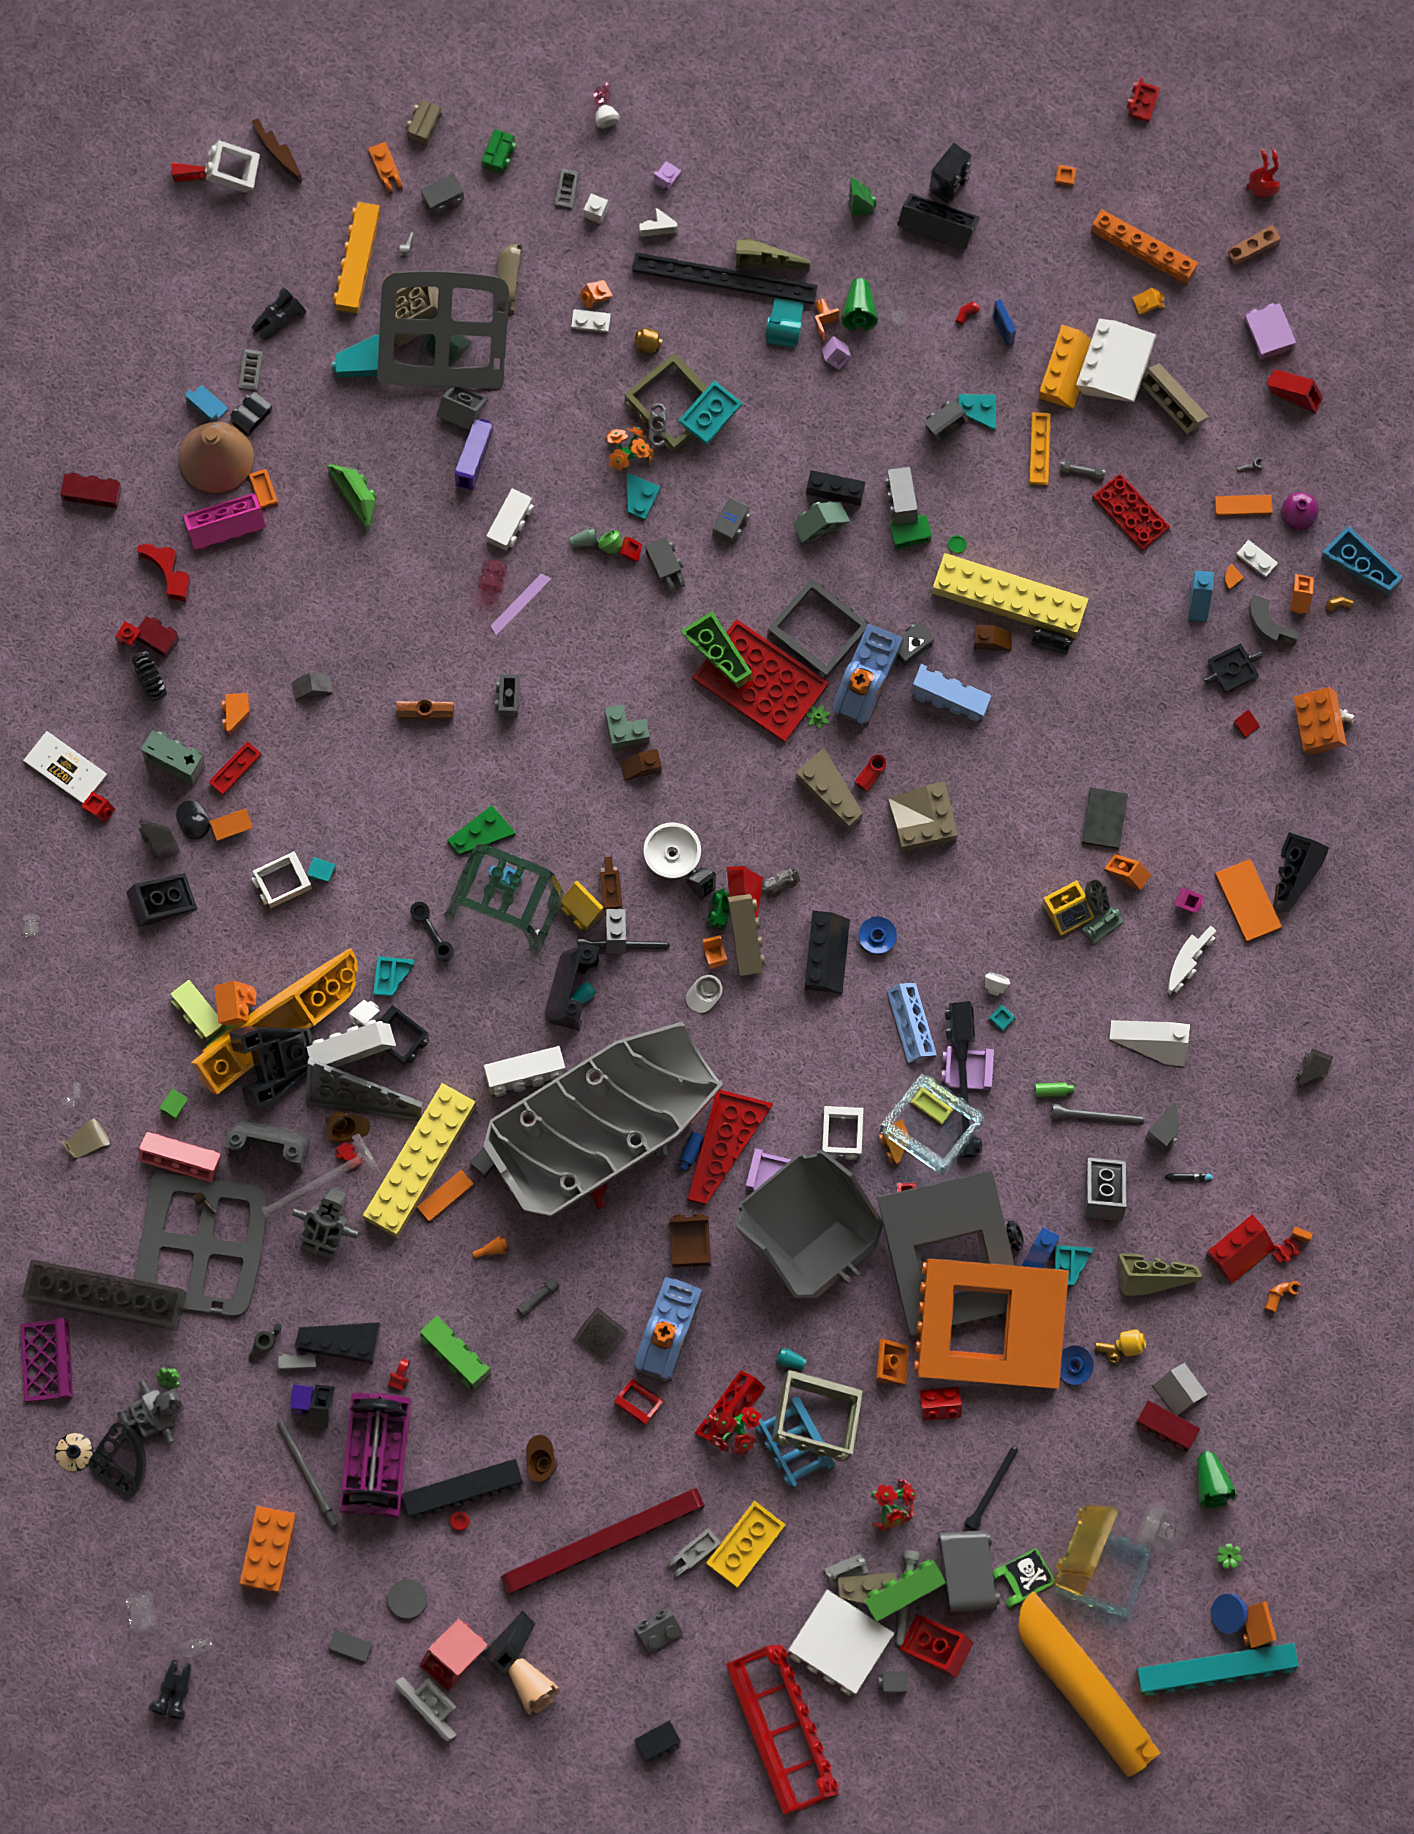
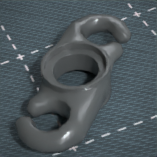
[649,403,667,448]

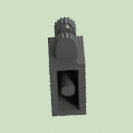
[645,537,686,592]

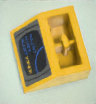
[1042,880,1094,936]

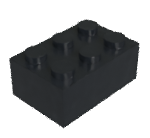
[929,142,972,203]

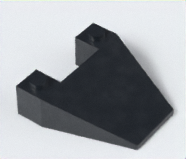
[229,1026,313,1109]

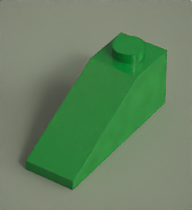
[848,178,877,216]

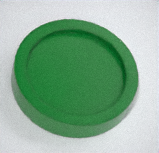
[948,535,967,553]

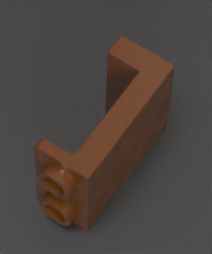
[669,1213,711,1267]

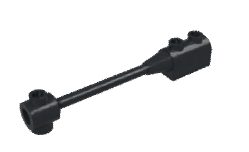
[945,1001,982,1158]

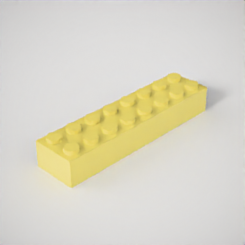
[932,553,1088,639]
[363,1083,476,1238]

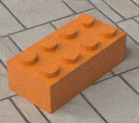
[240,1506,297,1594]

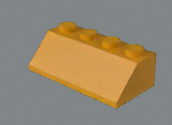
[1038,325,1092,409]

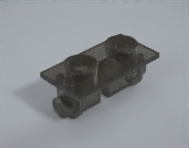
[761,867,800,900]

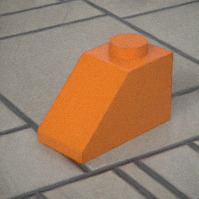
[1290,574,1314,614]
[1104,854,1151,890]

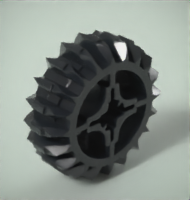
[132,651,167,702]

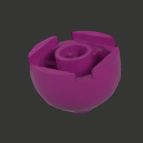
[1281,492,1319,530]

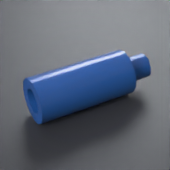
[679,1132,704,1171]

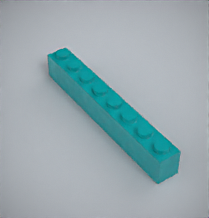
[1136,1643,1299,1697]

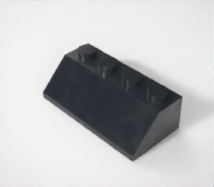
[897,193,980,249]
[804,910,850,994]

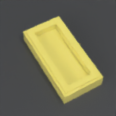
[911,1087,953,1125]

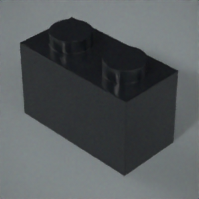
[634,1720,681,1763]

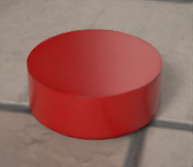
[450,1511,470,1531]

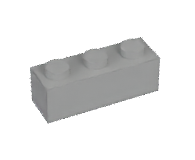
[278,1353,316,1370]

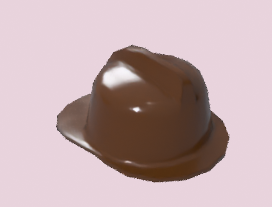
[325,1111,370,1142]
[526,1435,558,1482]

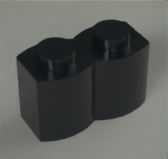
[230,392,272,436]

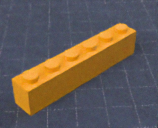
[333,202,380,314]

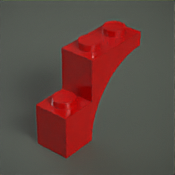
[137,543,191,602]

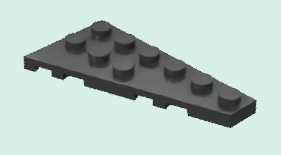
[306,1058,423,1121]

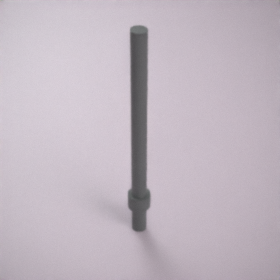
[277,1420,338,1527]

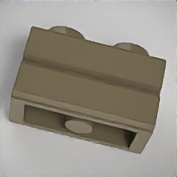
[405,100,442,145]

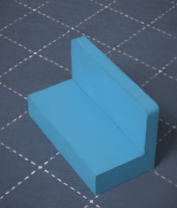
[185,385,228,422]

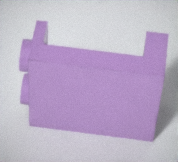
[1244,303,1296,360]
[941,1046,994,1091]
[746,1148,790,1191]

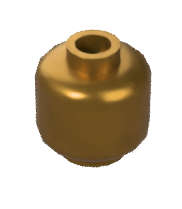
[633,327,662,354]

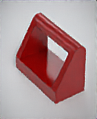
[614,1378,664,1426]

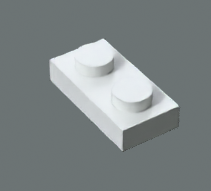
[571,309,611,333]
[1236,540,1278,578]

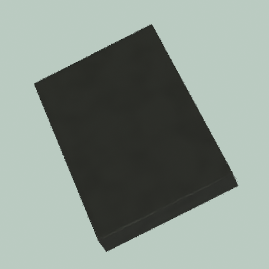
[1081,787,1128,849]

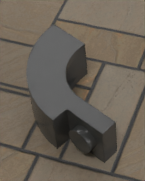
[1249,595,1299,645]

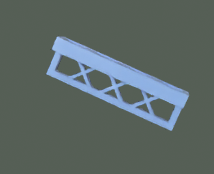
[887,983,937,1063]

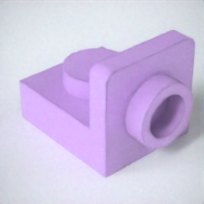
[654,161,681,189]

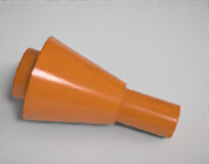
[472,1235,509,1259]

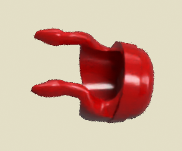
[1246,149,1280,198]

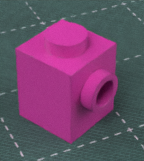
[1174,887,1204,914]

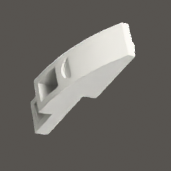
[1167,926,1216,995]

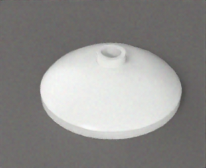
[644,823,701,879]

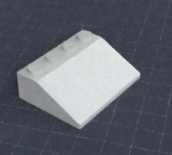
[1076,319,1156,402]

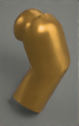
[1326,595,1354,612]
[1095,1342,1121,1364]

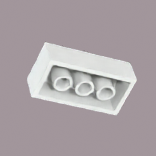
[307,1020,396,1068]
[484,1046,566,1097]

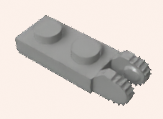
[666,1528,721,1577]

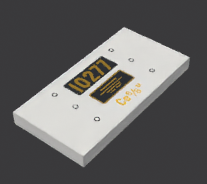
[23,731,108,804]

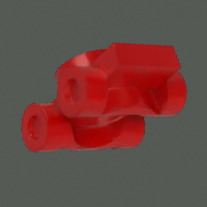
[336,1142,362,1170]
[1272,1237,1301,1263]

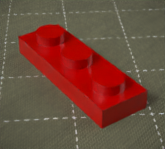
[209,741,262,796]

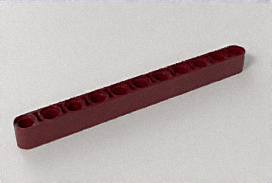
[500,1488,705,1595]

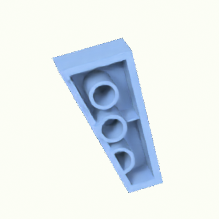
[912,664,991,721]

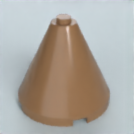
[179,422,254,494]

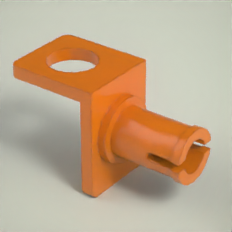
[815,299,840,342]

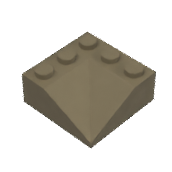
[394,287,438,347]
[888,781,958,852]

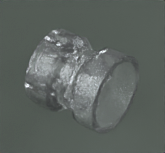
[21,914,40,937]

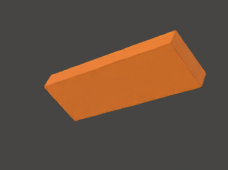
[1215,495,1272,516]
[417,1170,474,1222]

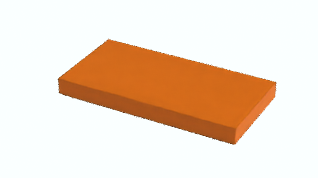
[1215,859,1282,943]

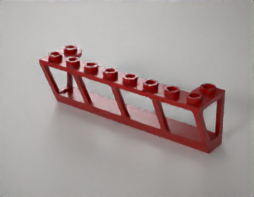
[726,1644,839,1814]

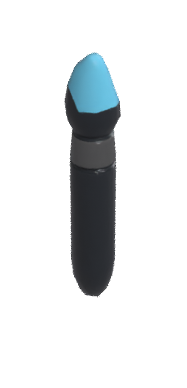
[1165,1173,1213,1182]

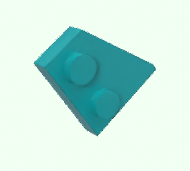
[627,473,661,521]
[373,956,415,997]
[1054,1245,1093,1286]

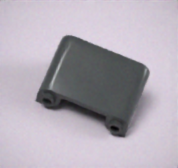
[224,1120,310,1173]
[938,1530,1000,1616]

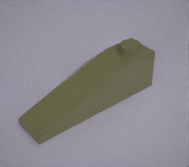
[736,238,810,270]
[1118,1254,1203,1296]

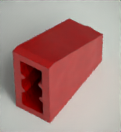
[1267,369,1323,414]
[727,866,763,918]

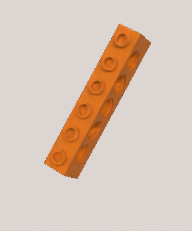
[1091,209,1198,285]

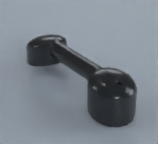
[410,901,454,962]

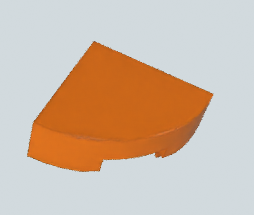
[1225,564,1244,590]

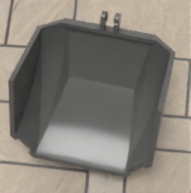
[734,1150,883,1298]

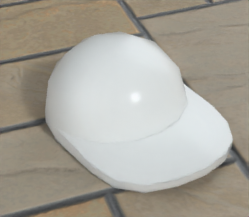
[686,975,723,1013]

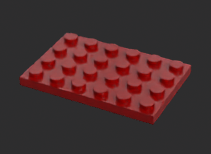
[692,619,829,743]

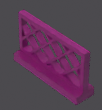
[20,1318,73,1402]

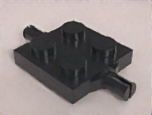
[1203,643,1263,694]

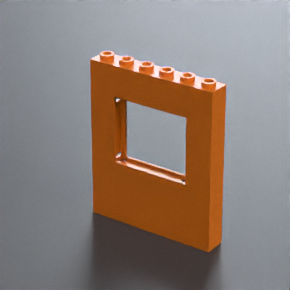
[913,1258,1069,1389]

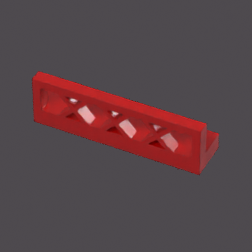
[695,1370,766,1446]

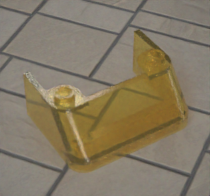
[1053,1504,1119,1596]

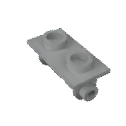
[825,1554,869,1587]

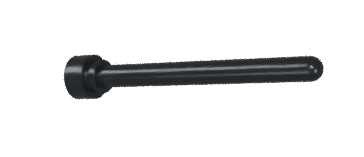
[577,937,670,949]
[964,1446,1018,1531]

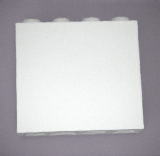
[788,1590,894,1696]

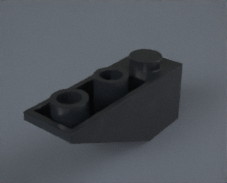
[482,1610,535,1674]

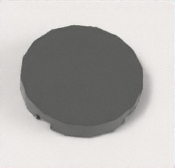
[388,1579,427,1619]

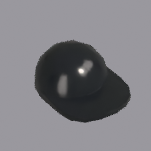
[176,800,210,840]

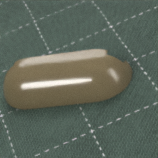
[496,244,522,314]

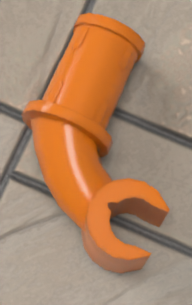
[1264,1281,1301,1313]

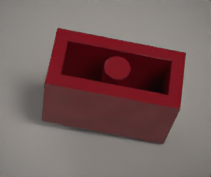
[136,616,179,658]

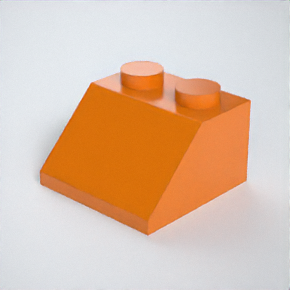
[1242,1601,1277,1650]

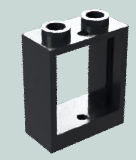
[378,1005,429,1066]

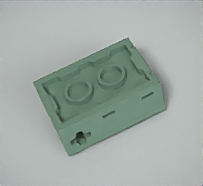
[141,730,205,785]

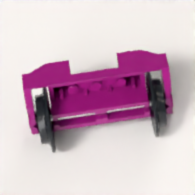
[339,1393,411,1518]

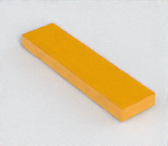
[1029,412,1051,485]

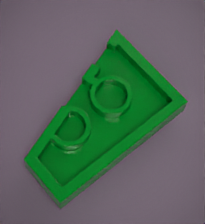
[447,805,516,855]

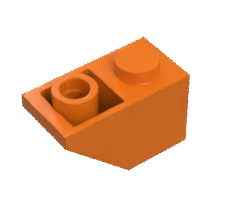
[222,693,250,736]
[878,1120,910,1167]

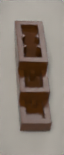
[252,118,302,182]

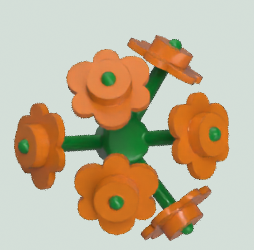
[604,427,655,471]

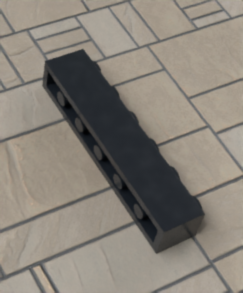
[402,1458,523,1520]

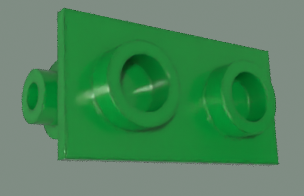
[707,889,729,930]

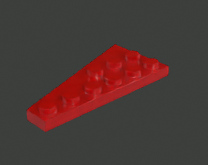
[687,1090,773,1205]

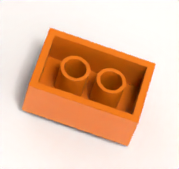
[1294,687,1346,755]

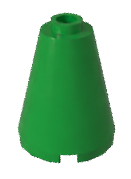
[841,278,878,331]
[1197,1451,1238,1509]

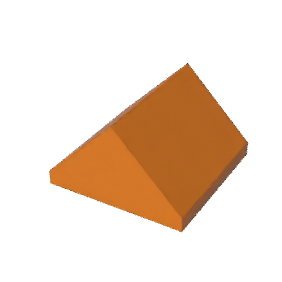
[876,1339,909,1385]

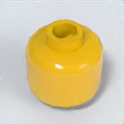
[1116,1330,1146,1357]

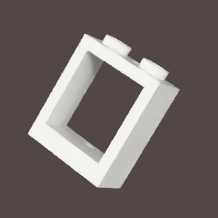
[205,140,260,193]
[252,851,312,909]
[822,1106,863,1160]

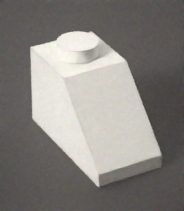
[349,1000,380,1028]

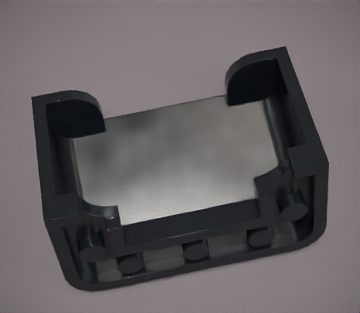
[545,945,600,1031]

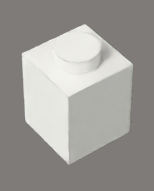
[584,194,608,224]

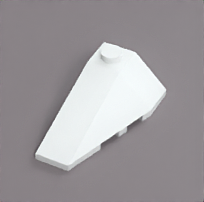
[1109,1020,1190,1067]

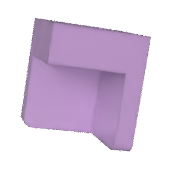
[822,336,851,370]

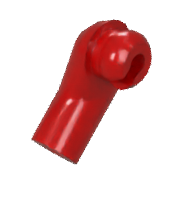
[955,302,980,325]

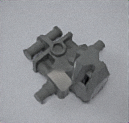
[292,1189,359,1261]
[116,1380,184,1445]

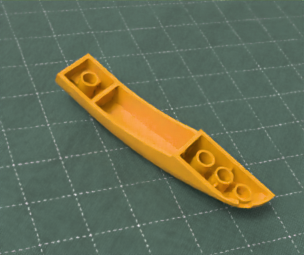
[191,948,358,1094]
[1018,1591,1160,1777]

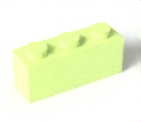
[171,980,225,1041]

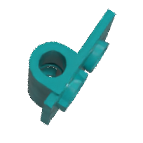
[765,297,804,348]

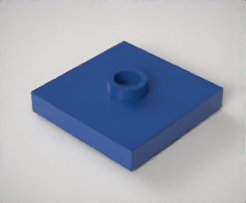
[992,299,1016,346]

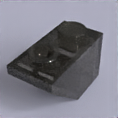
[1295,1048,1333,1088]

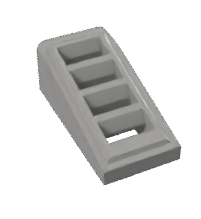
[554,169,579,209]
[239,349,264,391]

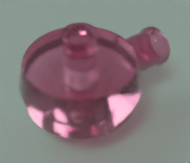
[594,83,611,103]

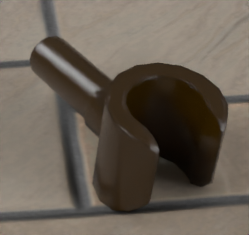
[193,1192,217,1215]

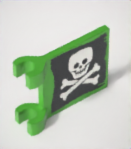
[992,1548,1056,1608]

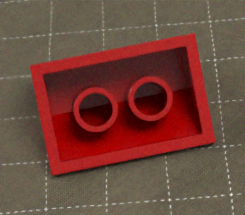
[1206,1214,1275,1284]

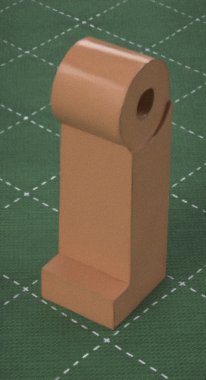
[1227,224,1281,265]

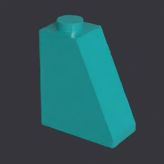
[332,335,379,378]

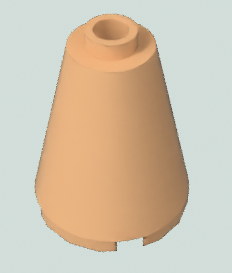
[508,1659,560,1715]

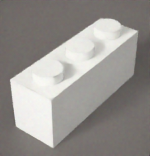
[486,489,534,551]

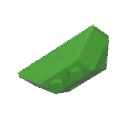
[327,464,377,532]

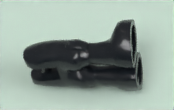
[252,287,307,340]
[148,1659,191,1720]

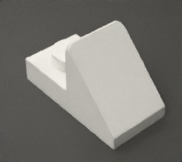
[639,208,677,237]

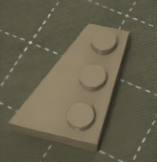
[836,1572,901,1612]

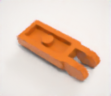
[368,142,403,193]

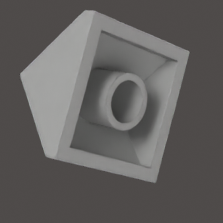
[1153,1363,1208,1416]

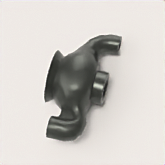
[248,1323,282,1361]

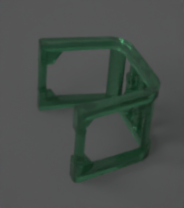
[445,844,565,952]

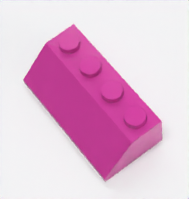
[183,493,266,550]

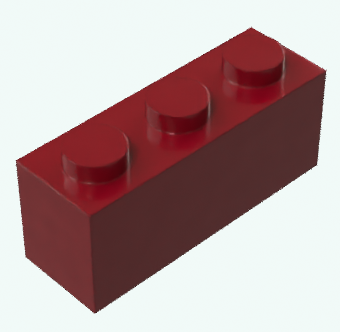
[60,473,122,509]
[1136,1400,1200,1452]

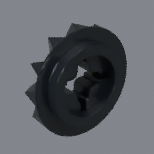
[1006,1220,1024,1251]

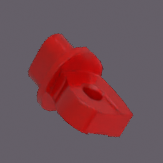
[388,1358,410,1390]

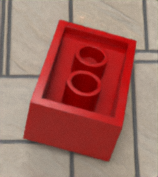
[899,1614,974,1678]

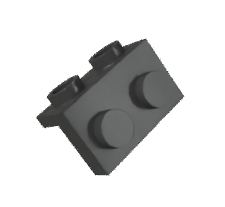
[634,1609,683,1654]

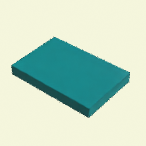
[678,381,743,446]

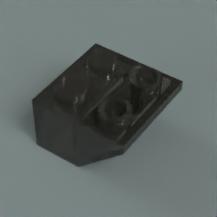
[138,819,180,863]

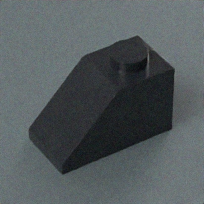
[308,1384,335,1429]

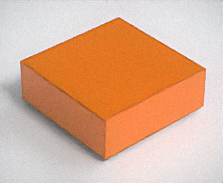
[1055,165,1076,186]
[1291,1227,1313,1244]

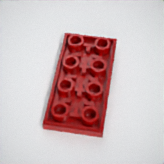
[1092,473,1170,551]

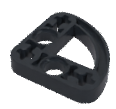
[89,1422,146,1495]

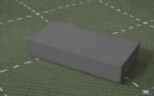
[328,1630,373,1663]

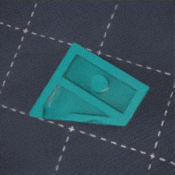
[958,394,996,430]

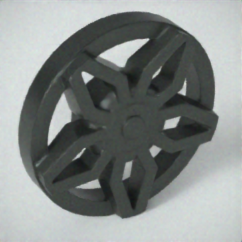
[1085,879,1110,915]

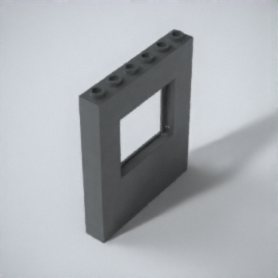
[877,1170,1015,1338]

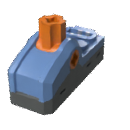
[832,623,904,725]
[634,1277,702,1383]

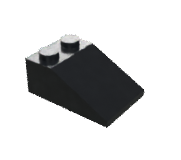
[126,873,197,927]

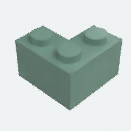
[793,501,850,542]
[605,705,650,750]

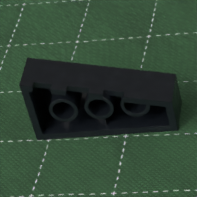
[295,1322,381,1364]

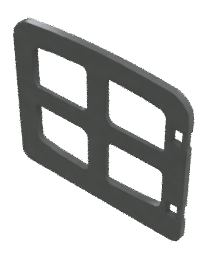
[377,271,509,389]
[132,1173,267,1316]

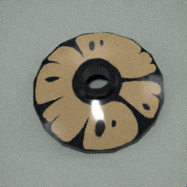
[54,1433,94,1472]

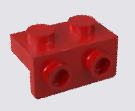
[1126,77,1160,123]
[920,1387,961,1421]

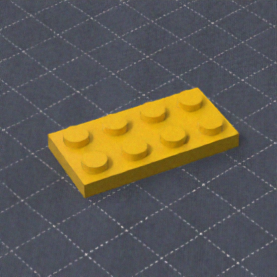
[706,1500,786,1588]

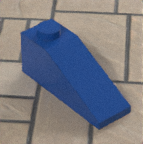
[1022,1227,1060,1268]

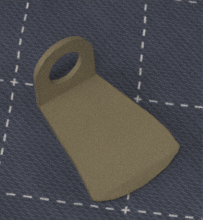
[62,1118,110,1159]

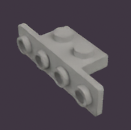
[394,1677,457,1741]

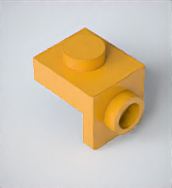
[1133,288,1165,315]

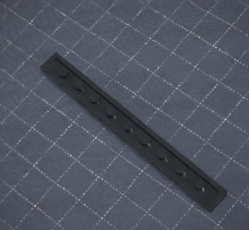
[632,252,818,305]

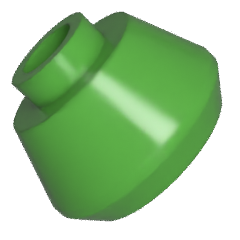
[598,530,622,554]

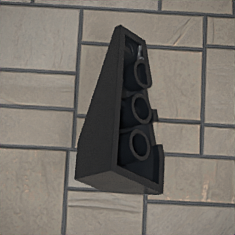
[1273,832,1329,912]

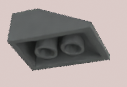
[1084,1158,1126,1221]

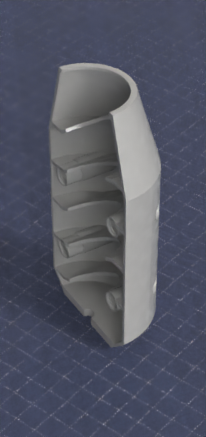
[484,1022,724,1217]

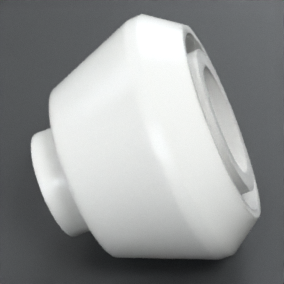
[596,105,620,129]
[985,973,1010,996]

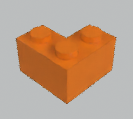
[214,981,256,1026]

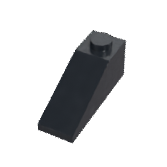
[686,867,716,900]

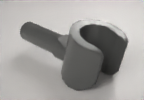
[1237,457,1265,472]

